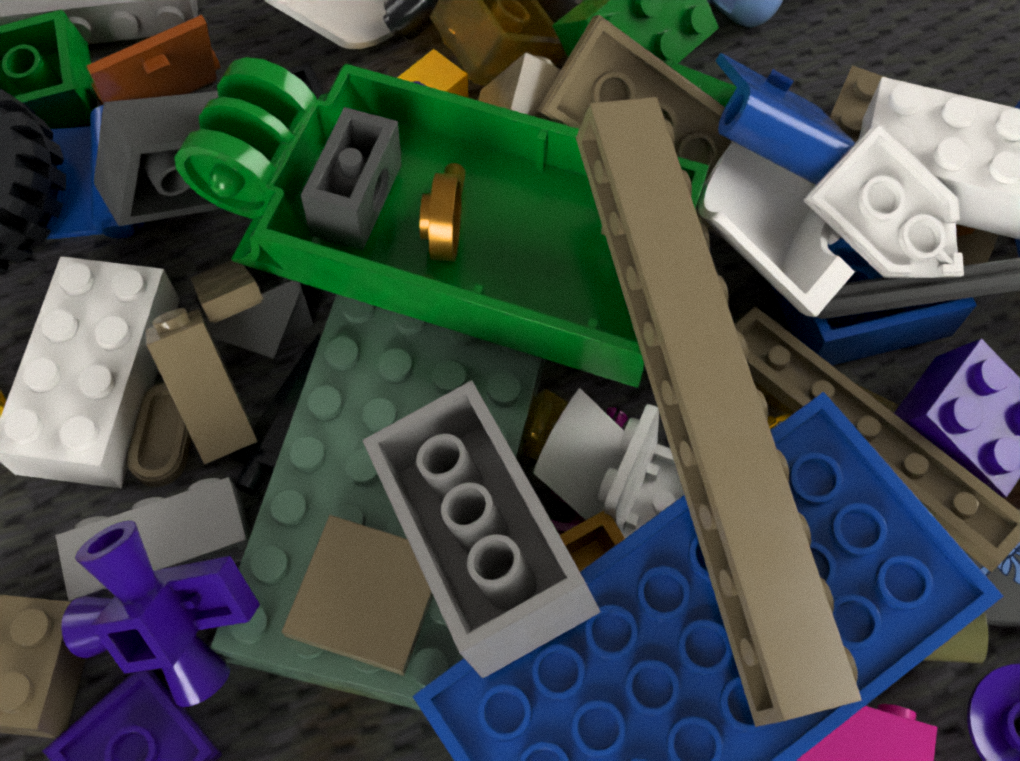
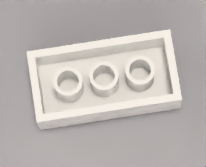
[859,77,1020,240]
[0,256,180,489]

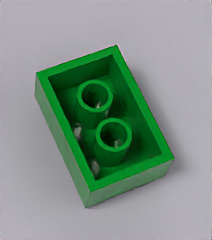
[552,0,719,66]

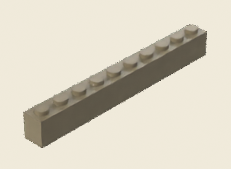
[576,97,862,727]

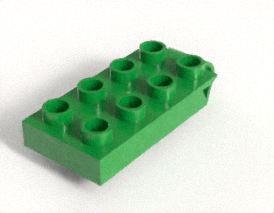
[174,57,709,388]

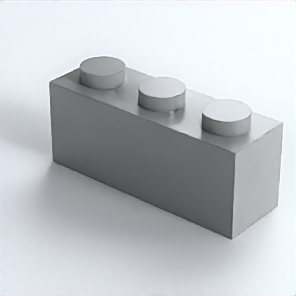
[55,477,251,602]

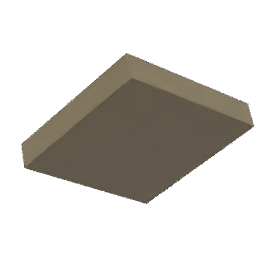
[281,515,433,676]

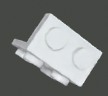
[598,404,684,538]

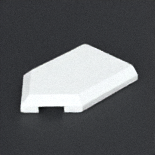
[803,121,964,278]

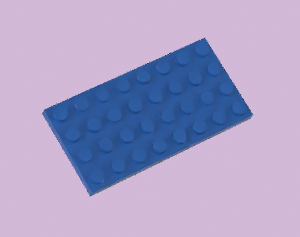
[412,392,1004,761]

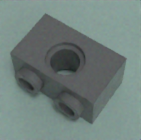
[301,107,402,250]

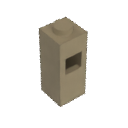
[145,308,257,464]

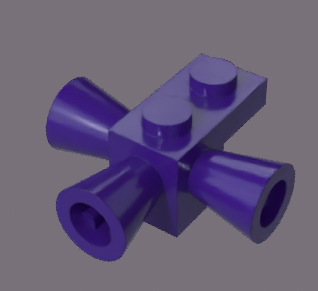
[61,520,260,707]

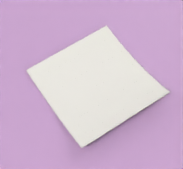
[533,388,626,520]

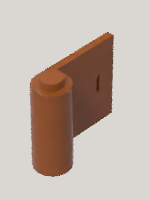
[86,15,221,105]

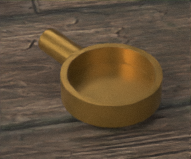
[419,163,466,262]

